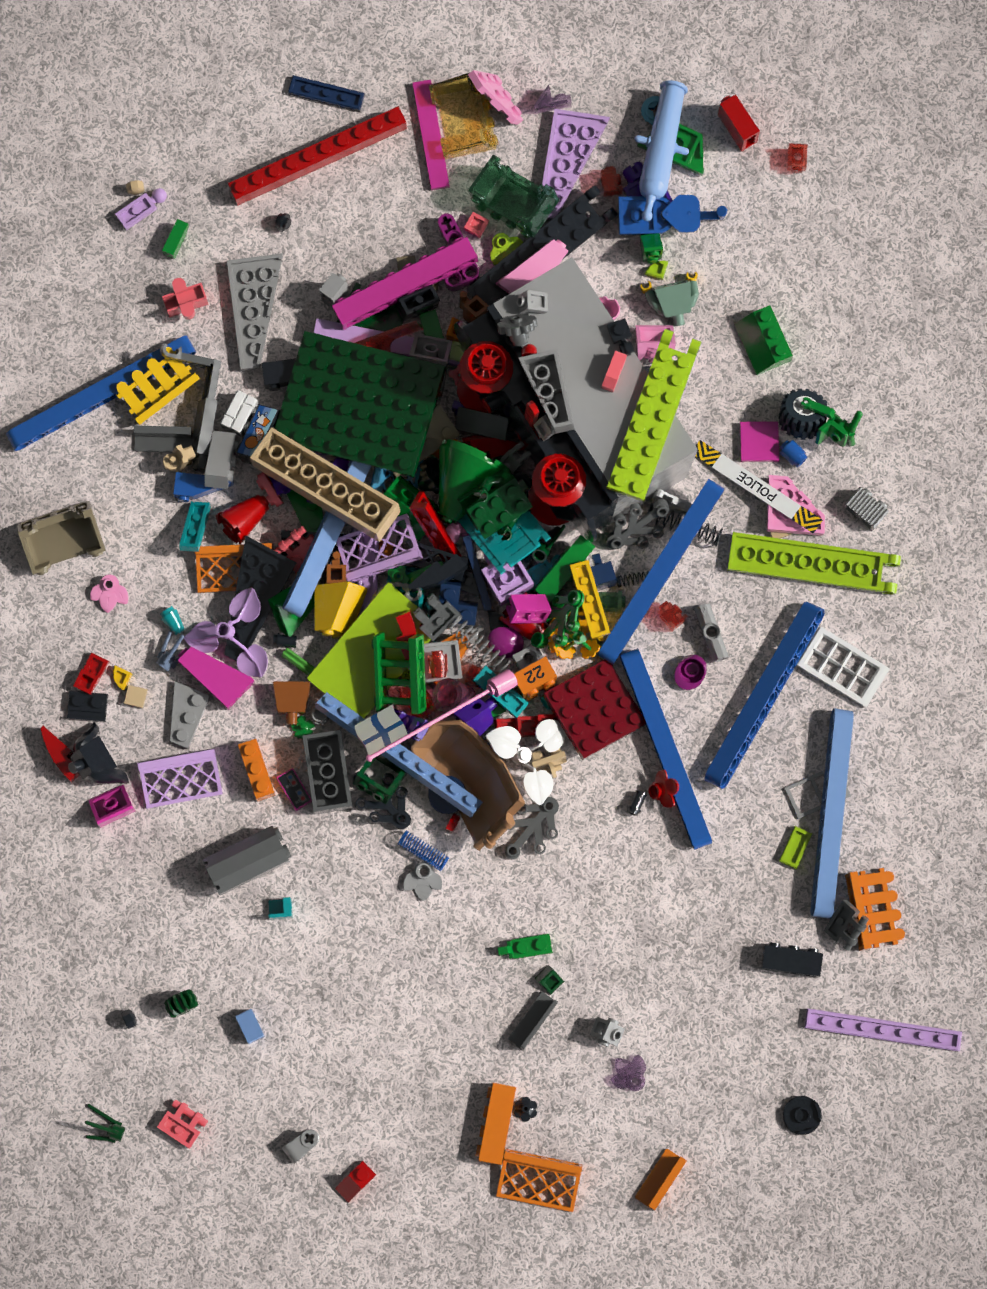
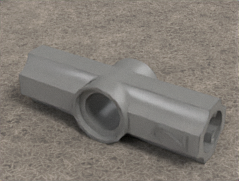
[694,603,729,663]

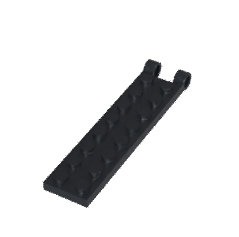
[466,185,618,306]

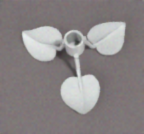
[485,719,565,805]

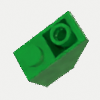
[640,233,663,264]

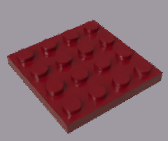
[543,660,646,760]

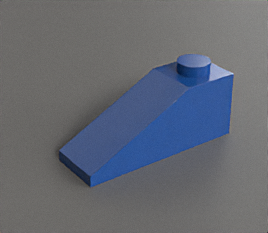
[173,472,234,502]

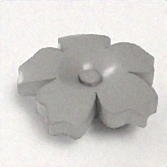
[461,624,484,645]

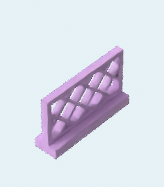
[336,514,423,583]
[137,748,223,809]

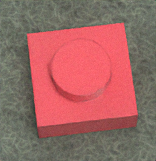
[464,212,489,238]

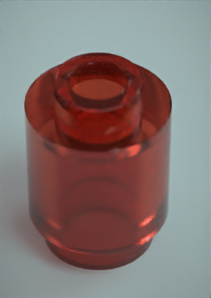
[428,650,448,679]

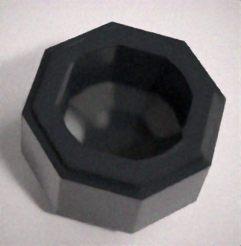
[121,1009,137,1029]

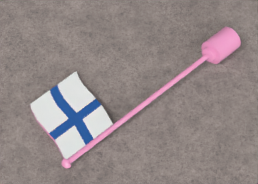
[355,669,517,762]

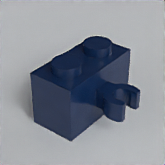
[591,553,616,591]

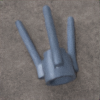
[156,631,191,671]

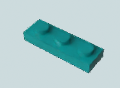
[179,501,211,552]
[472,665,529,719]

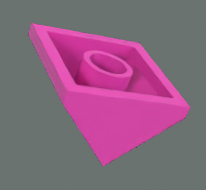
[88,784,136,828]

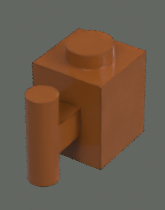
[459,291,488,323]
[325,551,346,584]

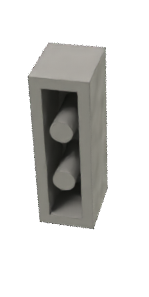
[205,431,239,489]

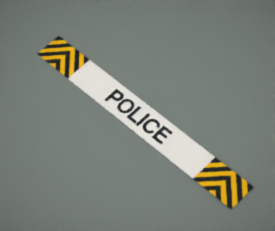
[695,440,823,533]

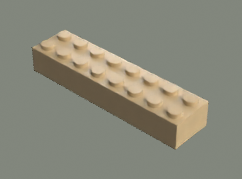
[250,427,401,542]

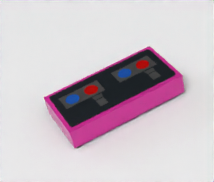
[276,768,312,811]

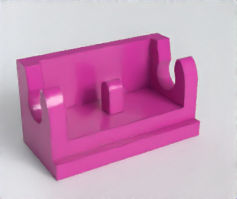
[506,594,551,623]

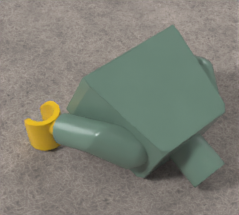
[640,272,699,326]

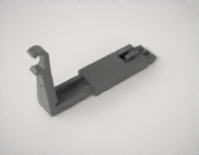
[160,343,221,471]

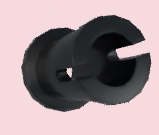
[273,633,297,648]
[627,790,647,816]

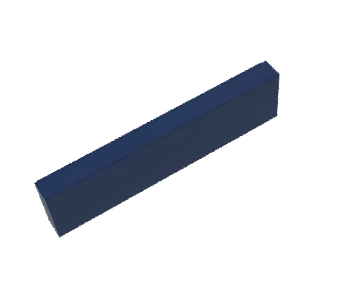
[288,75,365,112]
[462,535,492,612]

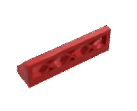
[410,492,461,562]

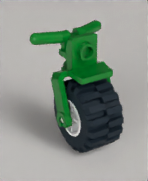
[778,388,863,447]

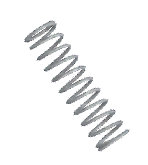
[446,615,514,673]

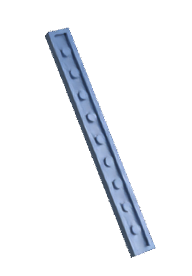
[314,692,483,818]

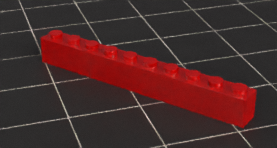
[228,106,407,206]

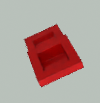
[73,652,110,695]

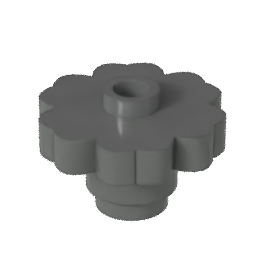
[497,314,538,346]

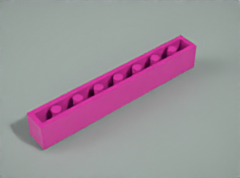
[332,237,478,330]

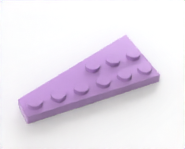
[537,109,610,220]

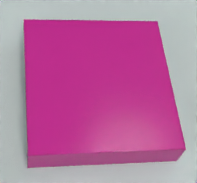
[740,421,779,462]

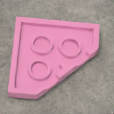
[468,70,523,125]
[767,475,825,536]

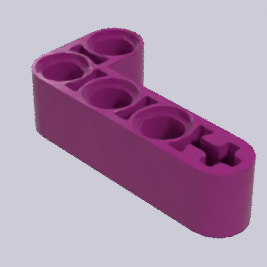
[438,213,479,292]

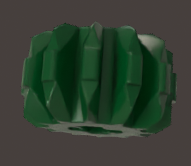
[164,989,198,1018]

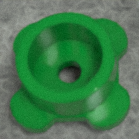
[388,565,409,587]

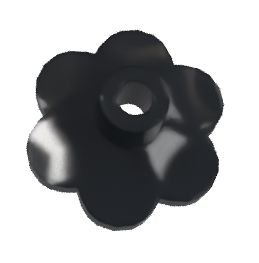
[514,1097,537,1122]

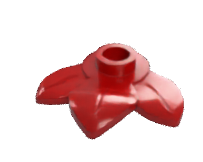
[648,770,679,808]

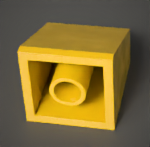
[315,582,367,639]

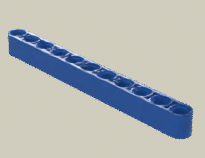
[6,335,196,451]
[597,479,725,665]
[705,601,825,789]
[620,648,712,850]

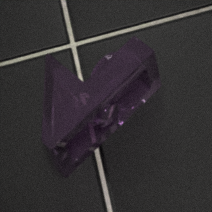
[534,84,572,114]

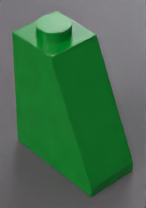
[268,586,315,637]

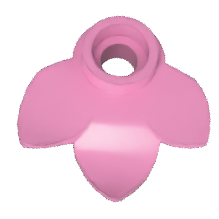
[90,574,128,613]

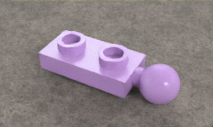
[115,188,167,231]

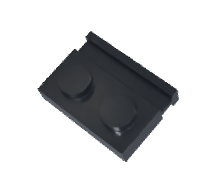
[67,691,109,722]

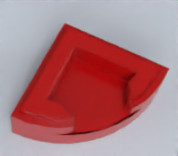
[446,813,461,833]

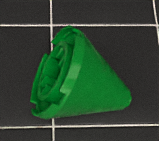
[439,439,512,525]

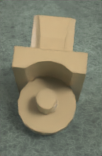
[163,445,196,473]
[531,748,567,778]

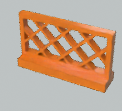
[195,543,273,593]
[496,1149,583,1212]

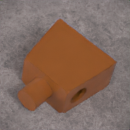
[273,681,311,726]

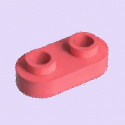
[256,472,284,507]

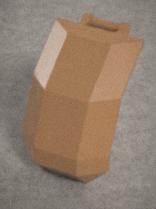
[411,720,525,851]

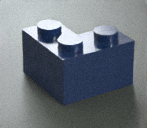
[439,580,478,626]

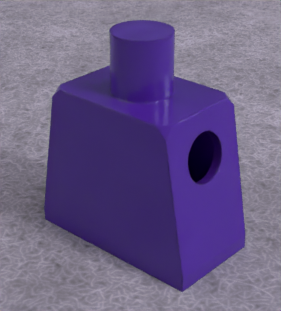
[453,697,498,736]

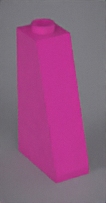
[178,647,255,710]

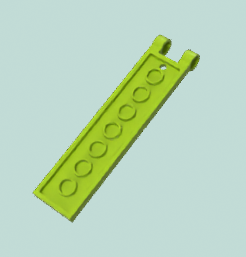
[607,329,701,502]
[728,532,901,595]

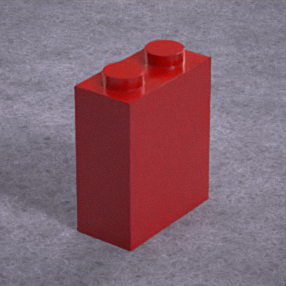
[718,94,760,152]

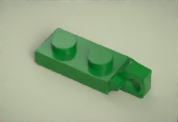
[498,934,553,960]

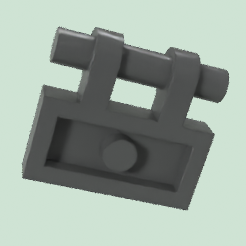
[824,900,869,951]

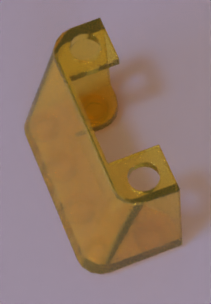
[429,73,499,159]

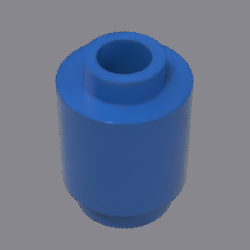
[780,440,808,468]

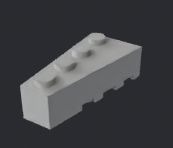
[519,349,575,433]

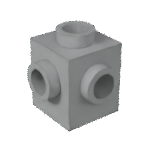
[590,1017,625,1047]

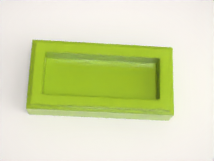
[779,826,812,869]

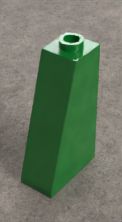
[531,535,595,603]

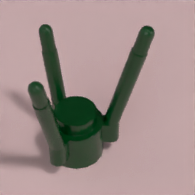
[532,525,566,563]
[85,1104,126,1143]

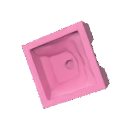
[635,325,676,363]

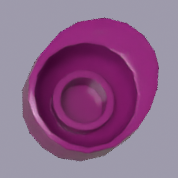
[488,627,524,658]
[674,654,707,690]

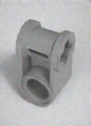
[282,1129,319,1164]

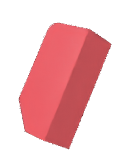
[601,351,627,392]

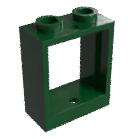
[353,754,407,805]

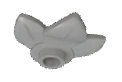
[403,862,442,901]

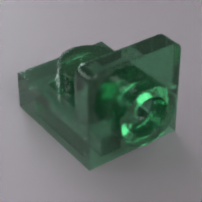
[599,591,626,613]

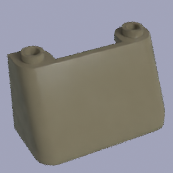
[17,501,106,575]

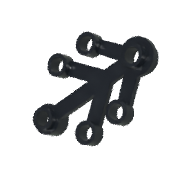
[352,771,411,830]

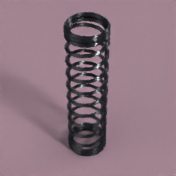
[616,570,649,588]

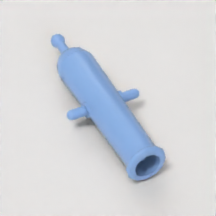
[635,80,689,221]

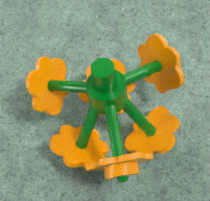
[548,607,600,659]

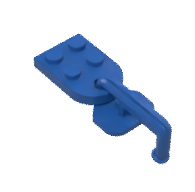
[618,195,727,235]

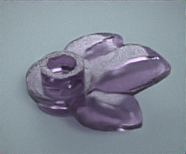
[610,1054,646,1091]

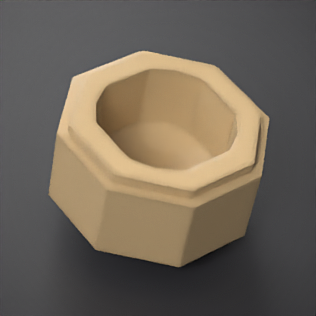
[126,180,145,195]

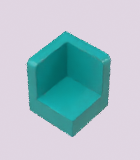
[268,897,293,920]

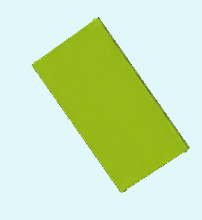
[307,582,431,718]

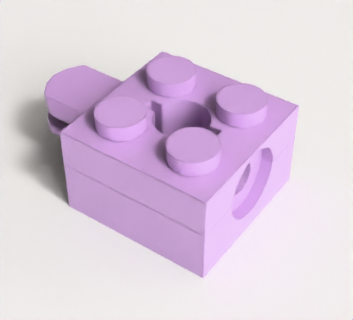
[481,553,534,606]

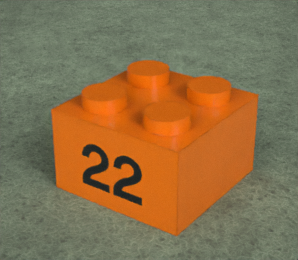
[514,656,557,701]

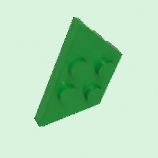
[637,124,704,176]

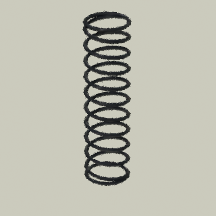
[647,503,723,547]

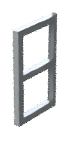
[784,770,851,819]

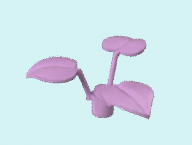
[184,588,268,678]

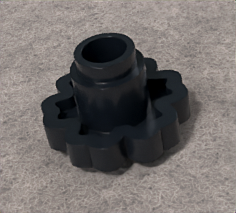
[417,457,439,494]

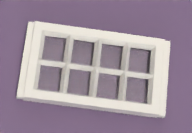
[796,626,890,708]

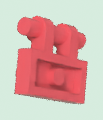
[274,526,314,573]
[157,1100,208,1149]

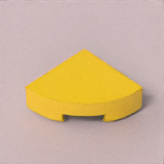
[113,665,132,691]

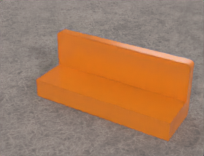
[635,1149,687,1211]

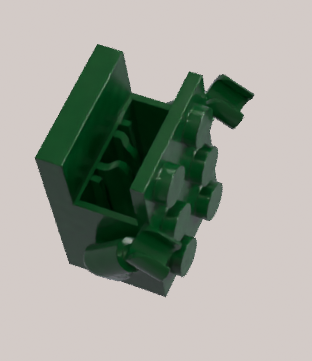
[457,467,533,540]

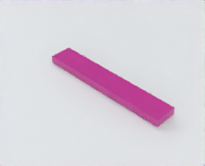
[412,79,450,191]

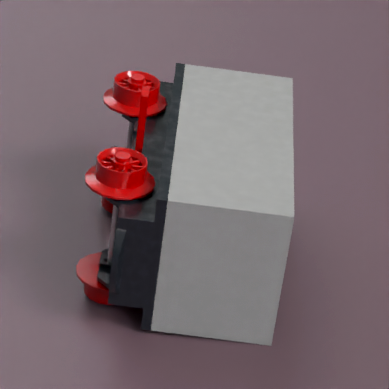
[454,257,698,543]

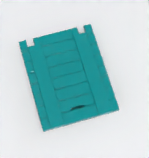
[459,510,551,575]

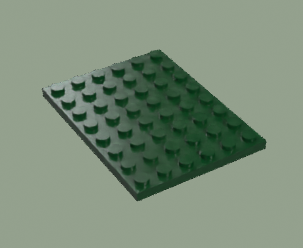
[275,331,447,477]

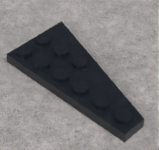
[224,536,296,661]

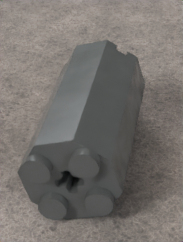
[202,826,292,896]

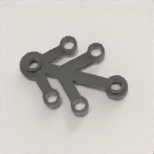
[606,499,669,549]
[505,797,559,860]

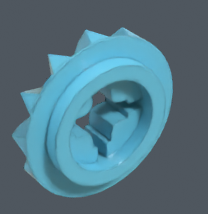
[641,96,660,125]

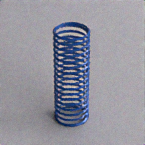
[398,830,449,872]

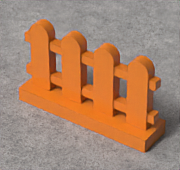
[845,868,905,951]

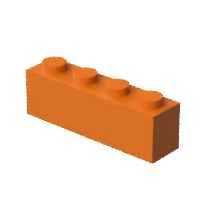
[475,1083,516,1165]

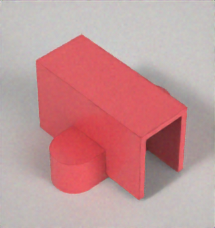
[162,278,209,320]

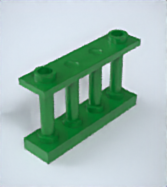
[372,632,426,714]

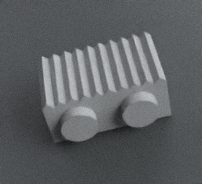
[319,273,348,309]
[844,487,889,531]

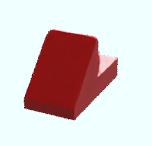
[335,1161,376,1203]

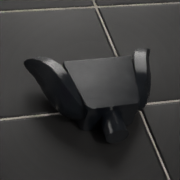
[68,722,129,785]

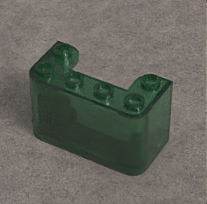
[468,155,559,238]

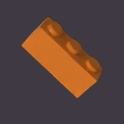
[238,739,276,802]

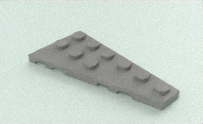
[227,253,283,371]

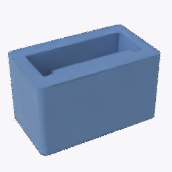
[235,1009,265,1044]

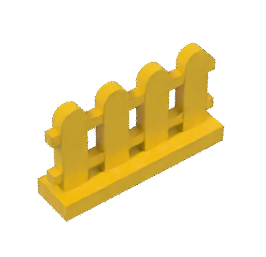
[116,347,200,425]
[570,560,610,642]

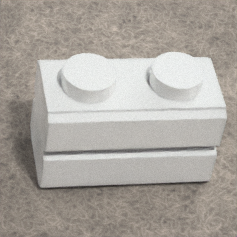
[220,390,258,436]

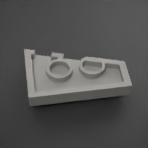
[170,681,211,749]

